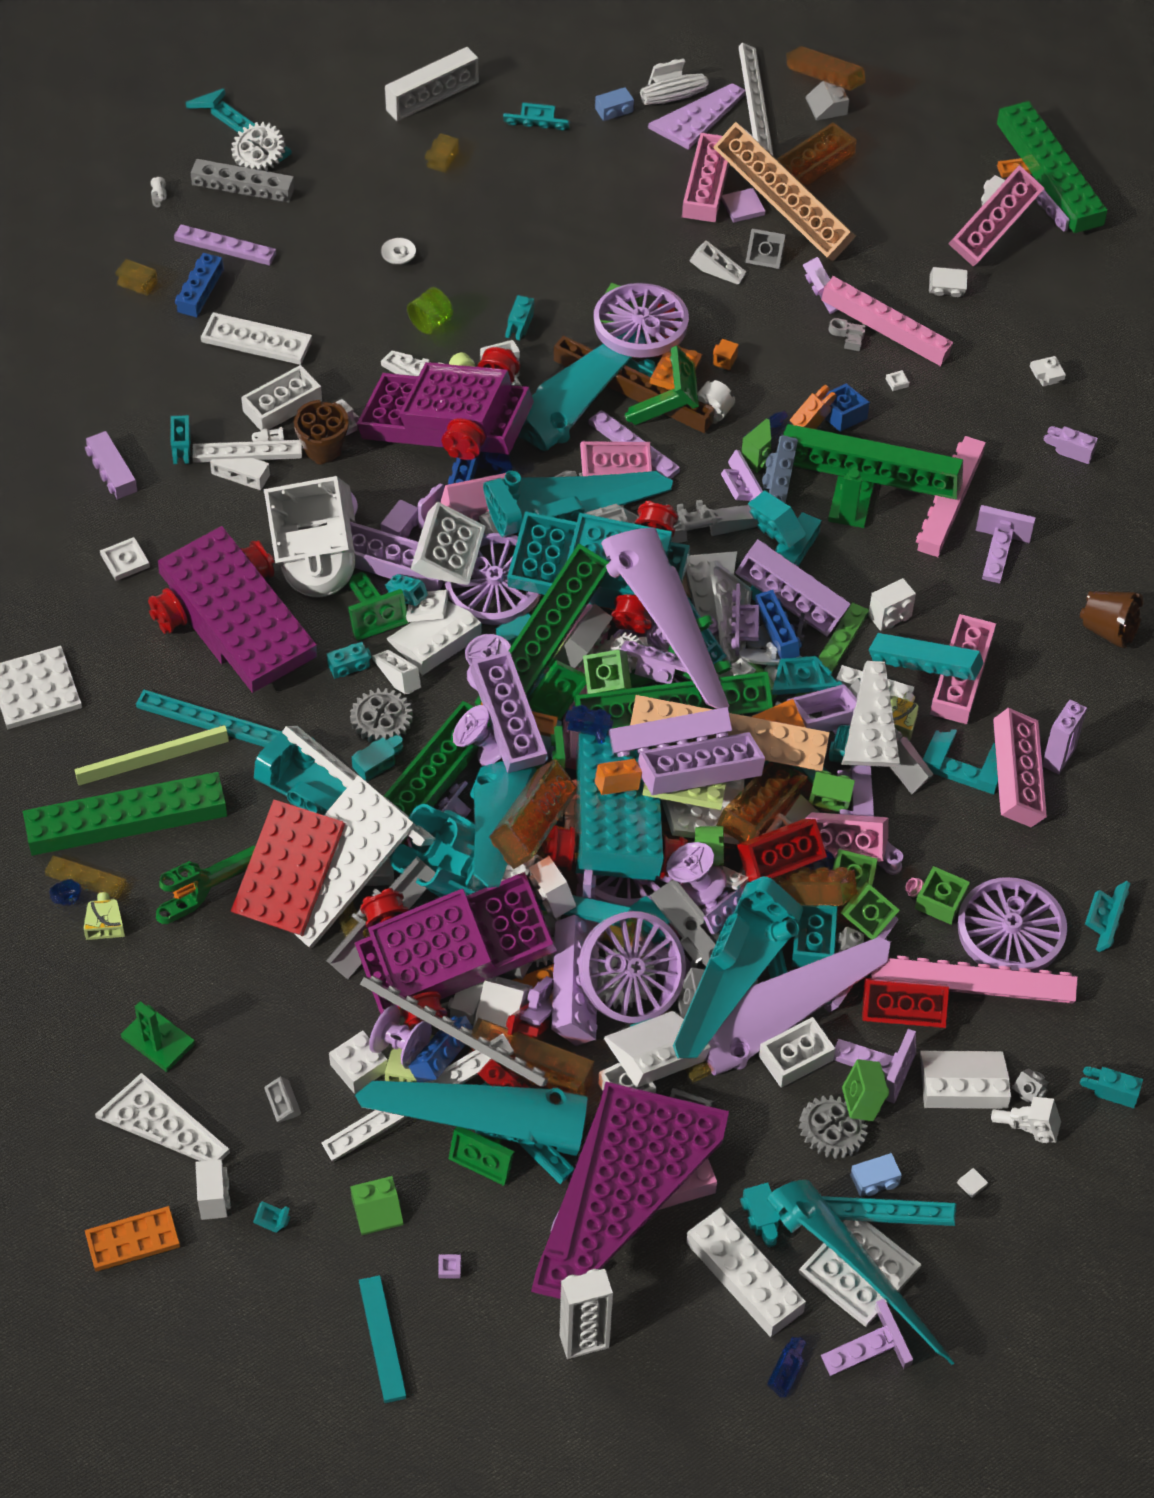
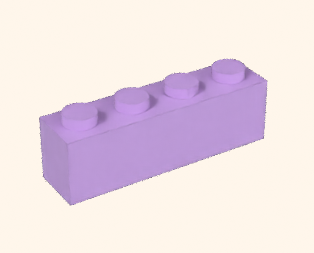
[85,431,137,499]

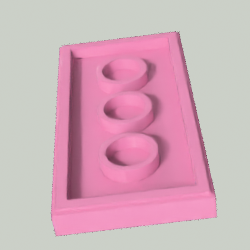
[580,441,652,476]

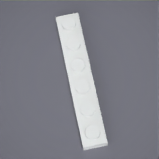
[193,440,302,462]

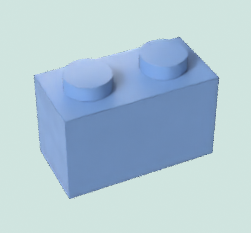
[595,87,634,121]

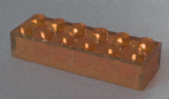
[777,122,857,187]
[716,762,808,843]
[469,1017,594,1096]

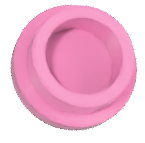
[905,878,924,897]

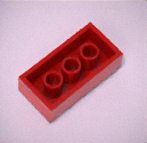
[737,819,827,883]
[862,978,949,1028]

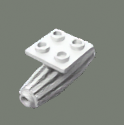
[640,59,708,105]

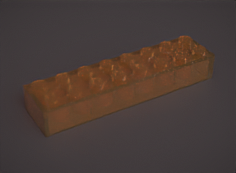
[489,758,577,869]

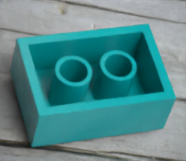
[747,490,807,548]
[791,902,837,967]

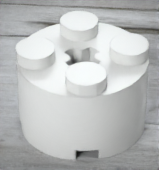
[698,380,735,424]

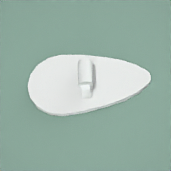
[739,642,802,665]

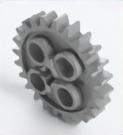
[350,688,413,742]
[799,1095,868,1159]

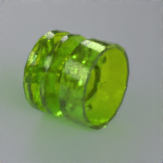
[407,287,453,334]

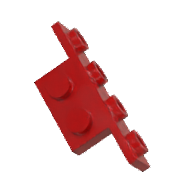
[506,1003,550,1038]
[478,1058,529,1088]

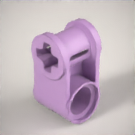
[877,841,903,875]

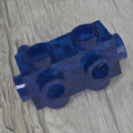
[565,705,614,744]

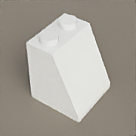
[473,976,533,1041]

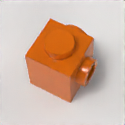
[713,339,738,370]

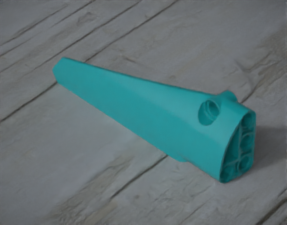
[518,329,651,451]
[483,471,673,537]
[254,730,420,850]
[470,762,539,888]
[673,877,803,1059]
[355,1081,587,1156]
[767,1179,954,1365]

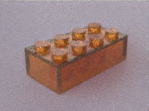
[772,867,857,905]

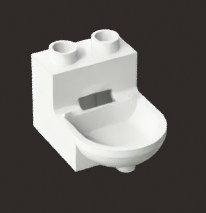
[264,476,355,597]

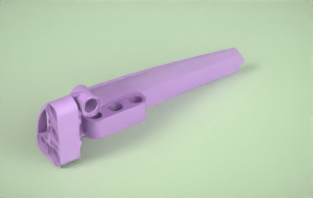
[601,528,729,709]
[705,937,891,1076]

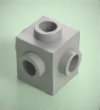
[835,927,864,954]
[1012,1068,1049,1102]

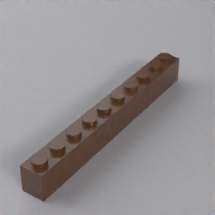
[554,336,714,433]

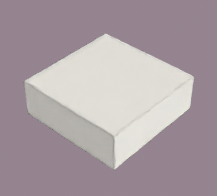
[886,370,909,391]
[957,1168,988,1198]

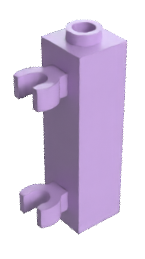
[837,765,874,817]

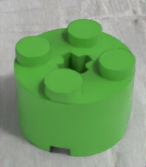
[695,826,724,866]

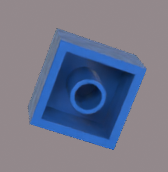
[823,383,870,431]

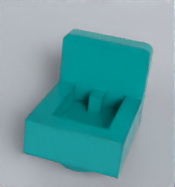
[253,1201,290,1233]

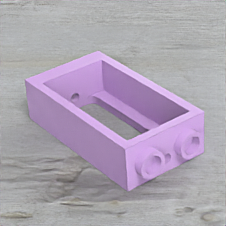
[787,684,857,732]
[1042,699,1087,774]

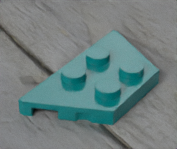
[772,656,843,695]

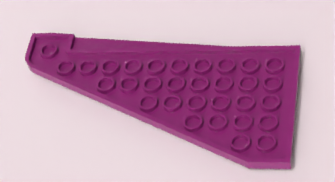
[531,1082,729,1299]

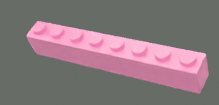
[821,276,953,366]
[916,436,986,557]

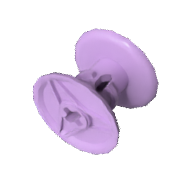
[465,634,511,691]
[453,705,502,765]
[666,842,727,905]
[369,1005,432,1069]

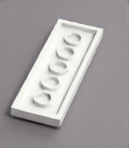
[201,313,312,365]

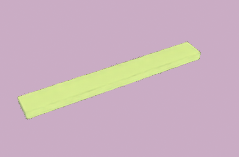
[75,726,229,785]

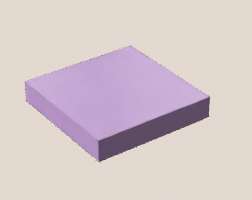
[721,188,765,223]

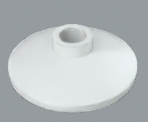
[381,238,416,264]

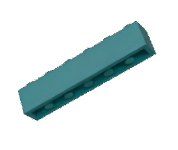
[751,512,822,601]
[869,633,984,681]

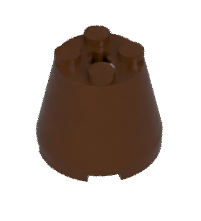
[294,400,349,465]
[1080,591,1144,648]

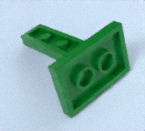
[347,571,409,641]
[528,651,586,721]
[121,1001,195,1072]
[448,1127,514,1186]

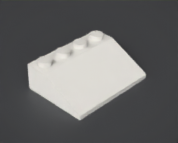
[411,501,486,585]
[387,601,481,675]
[604,1011,711,1088]
[920,1051,1011,1109]

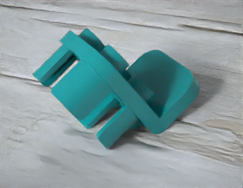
[390,804,524,898]

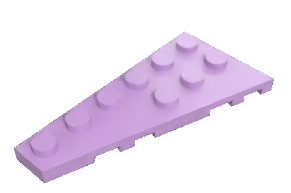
[648,83,746,150]

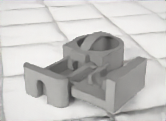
[828,318,865,351]

